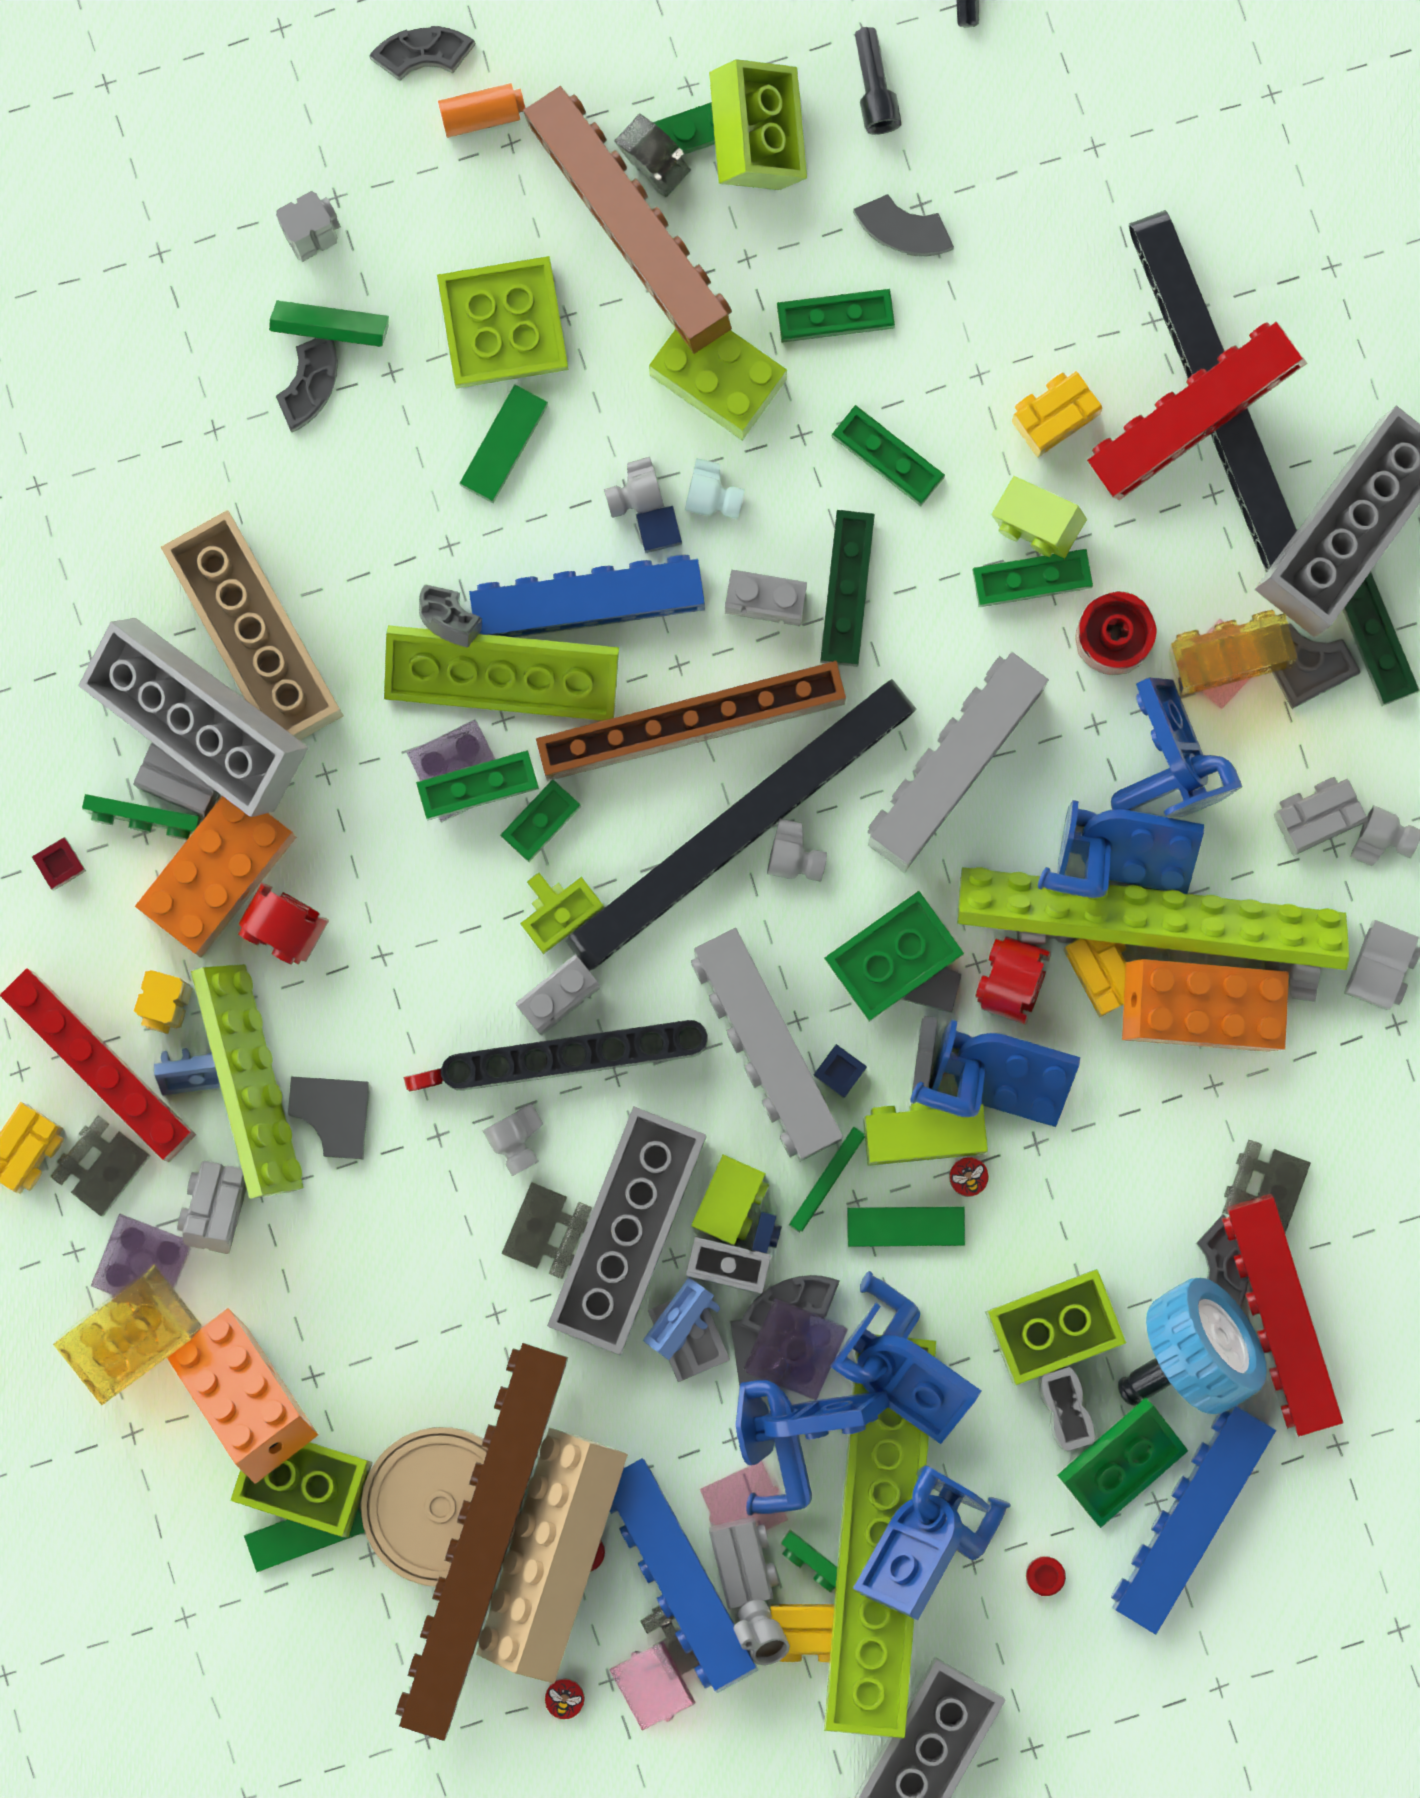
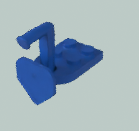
[1111,677,1243,817]
[1038,800,1204,898]
[910,1019,1080,1127]
[830,1271,982,1444]
[735,1380,890,1516]
[853,1466,1011,1621]

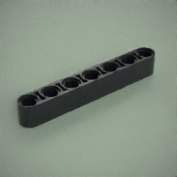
[441,1020,708,1091]

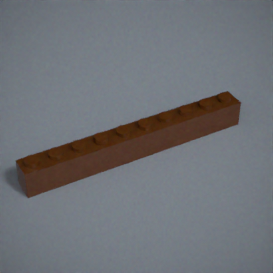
[395,1343,569,1741]

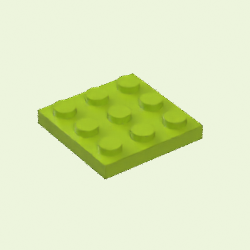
[437,256,569,389]

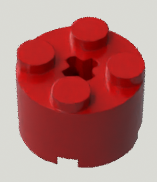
[1075,591,1157,675]
[238,883,329,965]
[975,936,1051,1025]

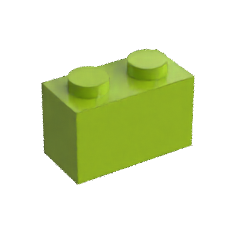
[991,476,1087,559]
[691,1154,769,1246]

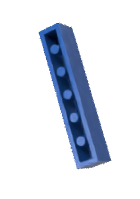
[469,555,705,637]
[1111,1406,1277,1635]
[610,1458,759,1693]

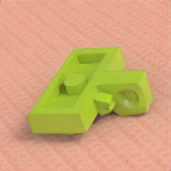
[520,872,605,955]

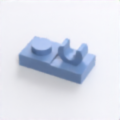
[154,1048,221,1096]
[642,1277,720,1360]

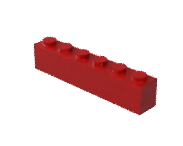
[1087,321,1308,501]
[0,968,197,1162]
[1222,1194,1344,1437]

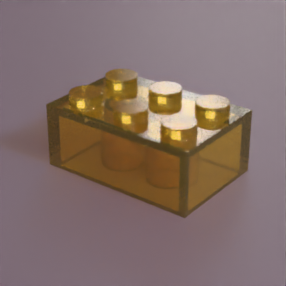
[1168,610,1297,697]
[53,1265,202,1406]

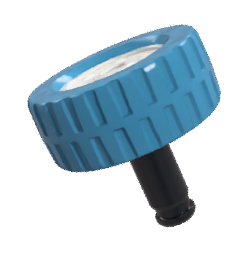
[1118,1277,1267,1414]

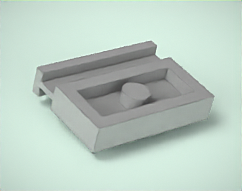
[647,1300,730,1382]

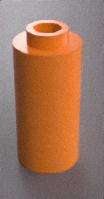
[438,83,525,138]

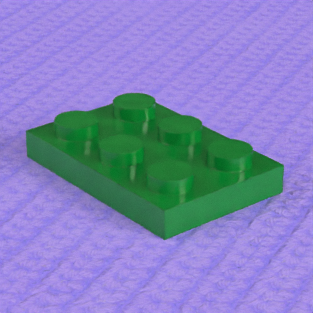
[824,891,964,1022]
[1057,1398,1189,1528]

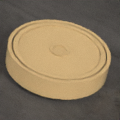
[361,1427,520,1587]

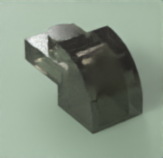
[614,113,691,197]

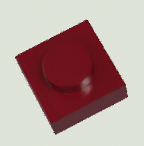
[32,837,86,891]

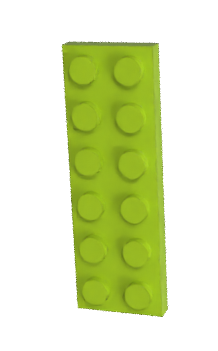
[384,625,619,721]
[191,964,304,1199]

